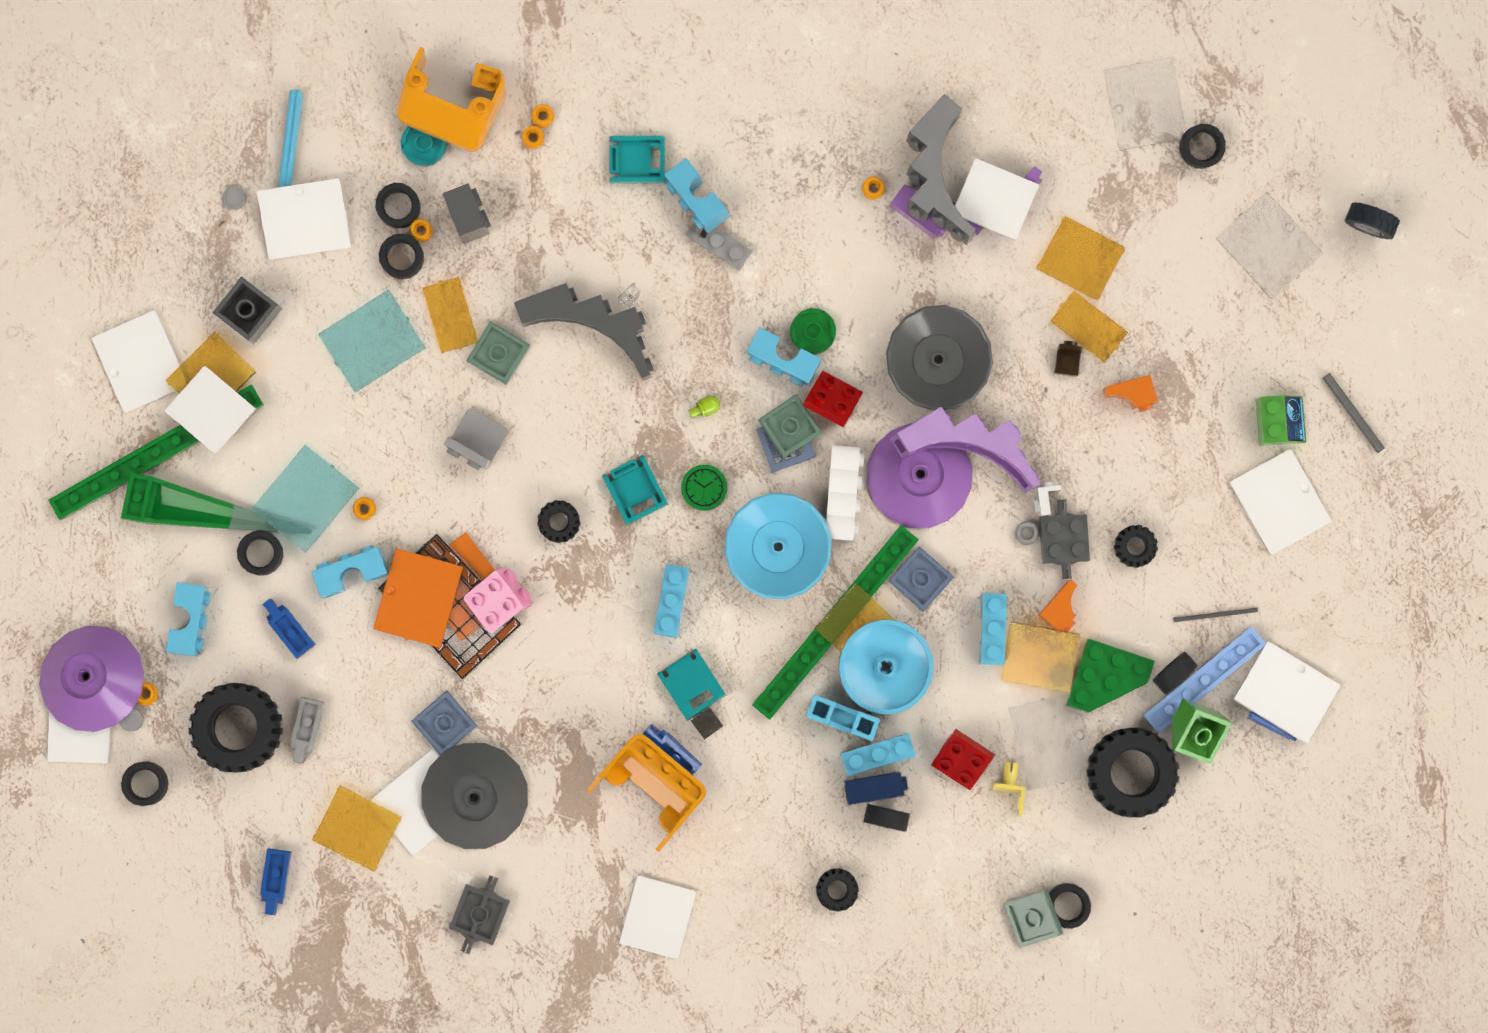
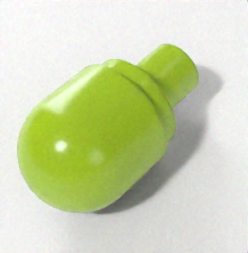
[688,395,720,418]

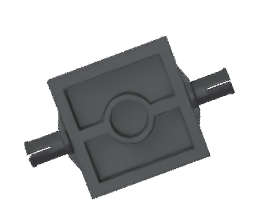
[1039,499,1090,579]
[449,875,510,954]

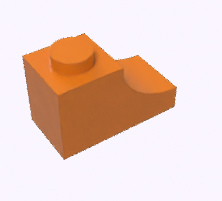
[1103,375,1158,412]
[1038,579,1078,634]

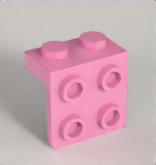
[464,566,533,633]

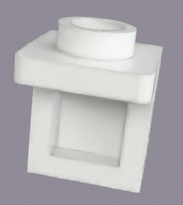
[1033,482,1061,517]

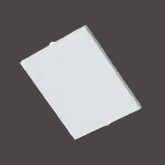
[257,178,352,260]
[91,310,188,414]
[1229,448,1332,555]
[1233,641,1341,744]
[369,748,477,856]

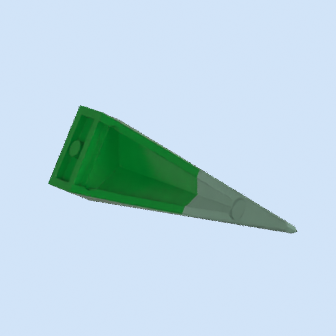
[121,473,313,534]

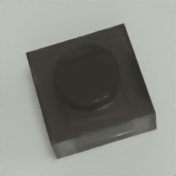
[691,707,723,740]

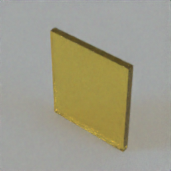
[1036,216,1125,301]
[165,332,256,394]
[815,583,895,653]
[1001,621,1080,693]
[313,785,402,872]

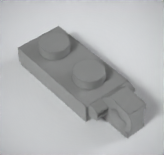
[290,697,325,764]

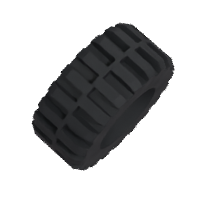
[188,683,283,773]
[1086,728,1180,818]

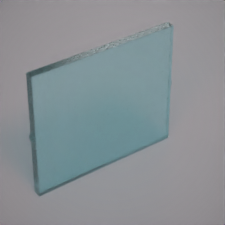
[318,289,426,393]
[251,445,359,553]

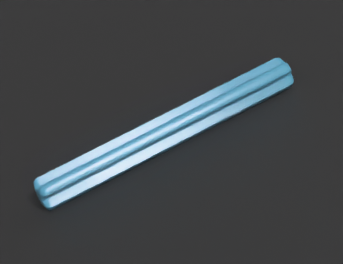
[278,90,303,188]

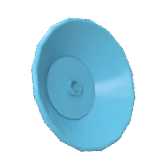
[725,493,832,600]

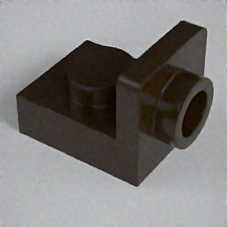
[1054,341,1083,377]

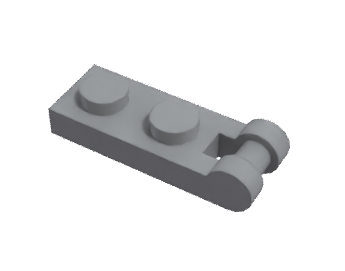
[686,225,752,271]

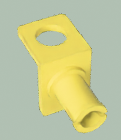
[991,762,1025,817]

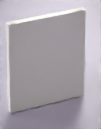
[955,158,1039,241]
[165,366,255,455]
[47,711,111,764]
[619,875,697,960]

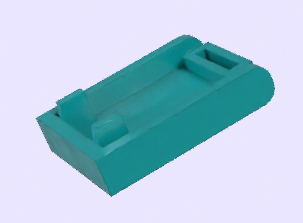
[609,136,665,184]
[602,455,668,525]
[657,648,727,721]

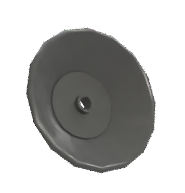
[886,305,993,411]
[421,743,528,849]

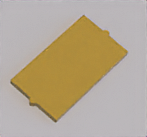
[422,277,478,353]
[1050,291,1128,363]

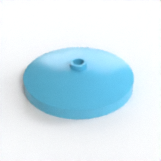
[839,620,933,714]

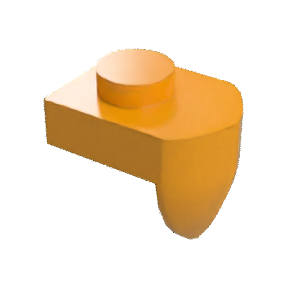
[470,63,505,92]

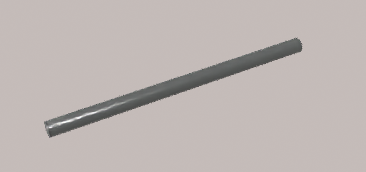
[1173,608,1258,622]

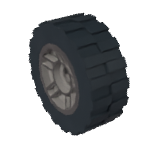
[1345,202,1400,240]

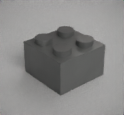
[442,183,491,244]
[212,276,282,345]

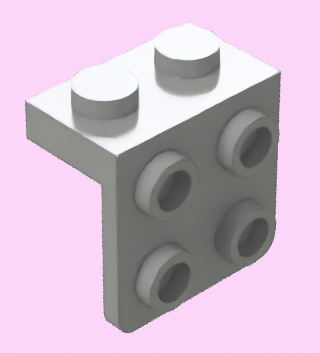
[443,408,508,471]

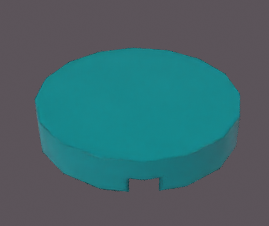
[401,126,447,167]

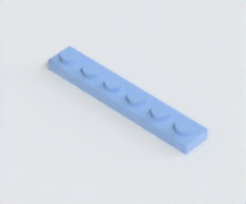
[1142,626,1267,734]

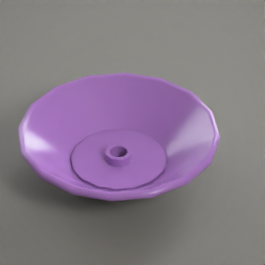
[867,423,972,528]
[39,626,144,732]

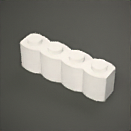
[826,445,864,542]

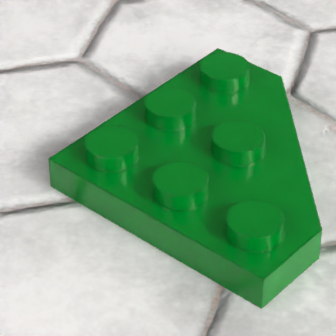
[1066,638,1155,713]

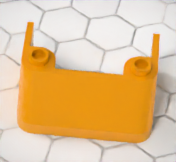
[397,47,506,152]
[587,734,706,852]

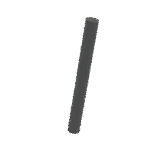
[1322,373,1385,453]

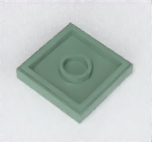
[466,321,530,385]
[758,394,822,459]
[1004,889,1064,948]

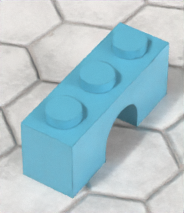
[664,158,730,233]
[747,327,822,387]
[311,545,389,599]
[654,564,690,638]
[166,582,211,657]
[979,593,1007,665]
[806,695,880,741]
[840,733,916,776]

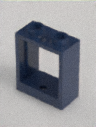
[843,772,908,805]

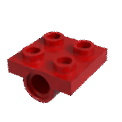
[802,370,863,428]
[931,728,995,790]

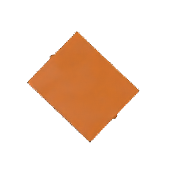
[373,548,463,648]

